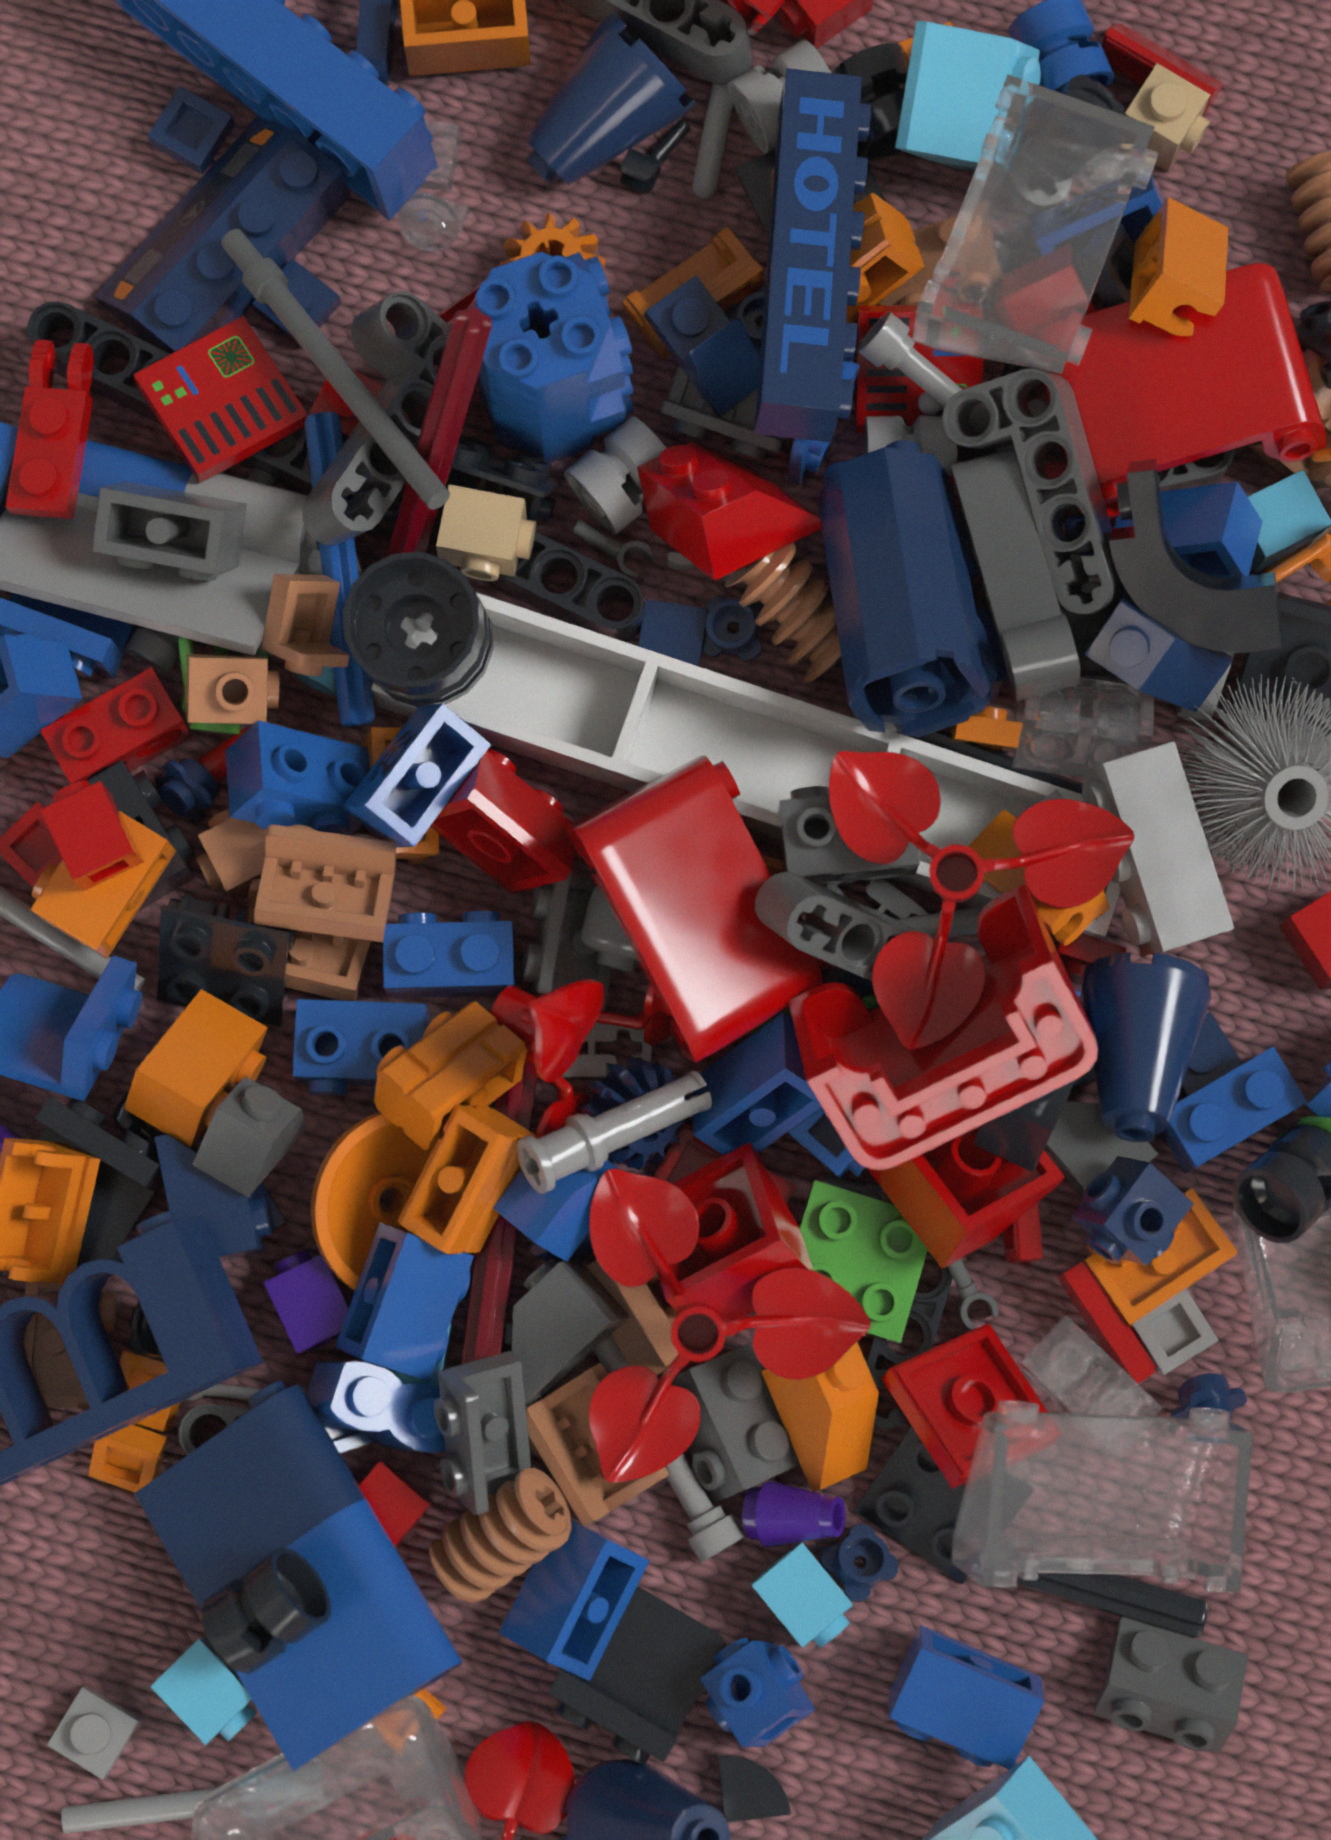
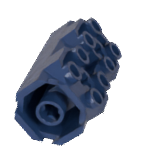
[817,440,998,737]

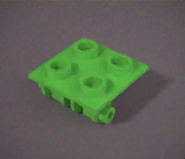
[799,1180,928,1343]

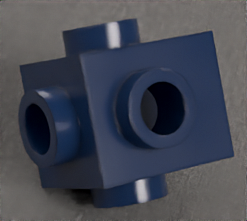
[1072,1156,1194,1266]

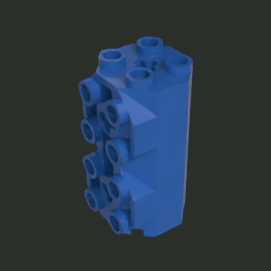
[473,252,634,463]

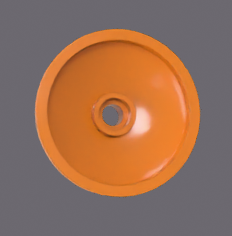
[311,1112,476,1290]

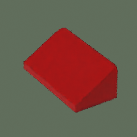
[1102,23,1223,117]

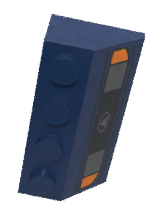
[94,117,350,354]

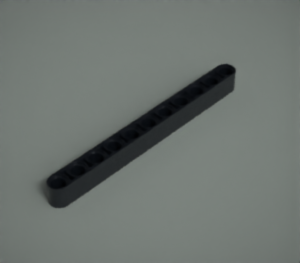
[27,301,644,642]

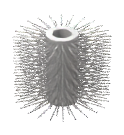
[1177,674,1331,892]

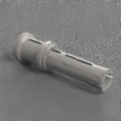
[516,1071,712,1194]

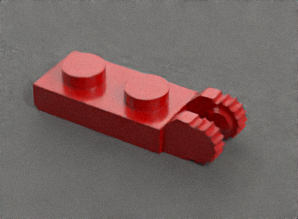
[5,339,94,520]

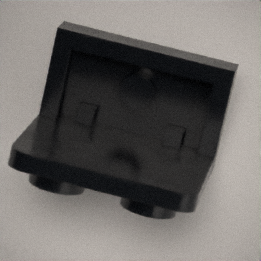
[35,1097,163,1268]
[548,1585,725,1765]

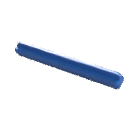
[305,412,375,727]

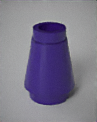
[743,1481,846,1547]

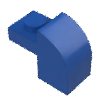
[493,1160,619,1261]

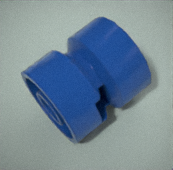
[1008,0,1114,112]

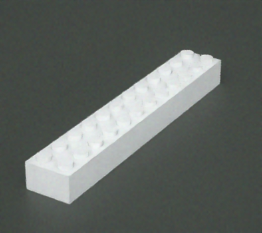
[371,592,1120,940]

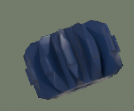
[578,1056,692,1170]

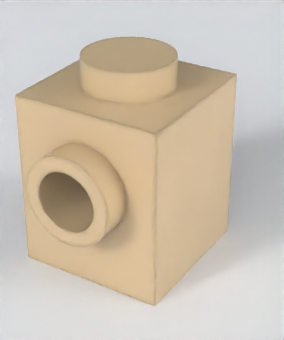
[1116,63,1210,172]
[436,485,536,581]

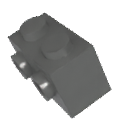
[92,481,247,581]
[778,786,920,885]

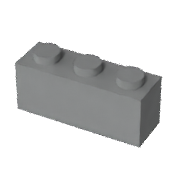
[1082,741,1235,956]

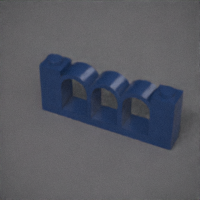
[0,1211,263,1487]

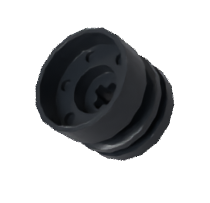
[343,551,494,708]

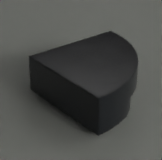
[717,1753,791,1823]

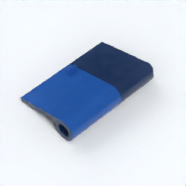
[134,1381,462,1771]

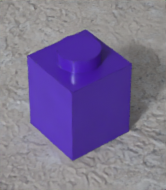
[263,1249,351,1356]

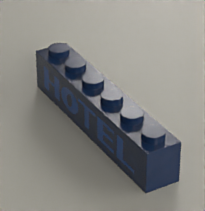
[754,68,871,442]

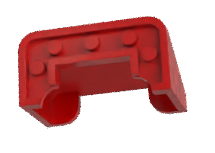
[1032,263,1327,518]
[564,755,830,1063]
[789,884,1098,1170]

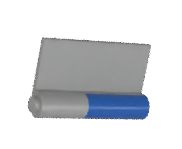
[0,440,319,656]

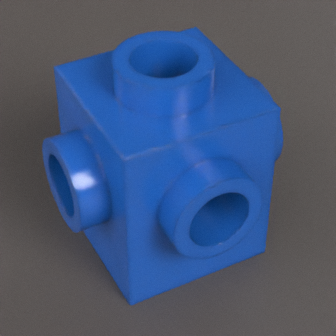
[700,1638,816,1747]

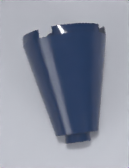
[526,12,696,186]
[1081,952,1211,1142]
[562,1759,730,1840]

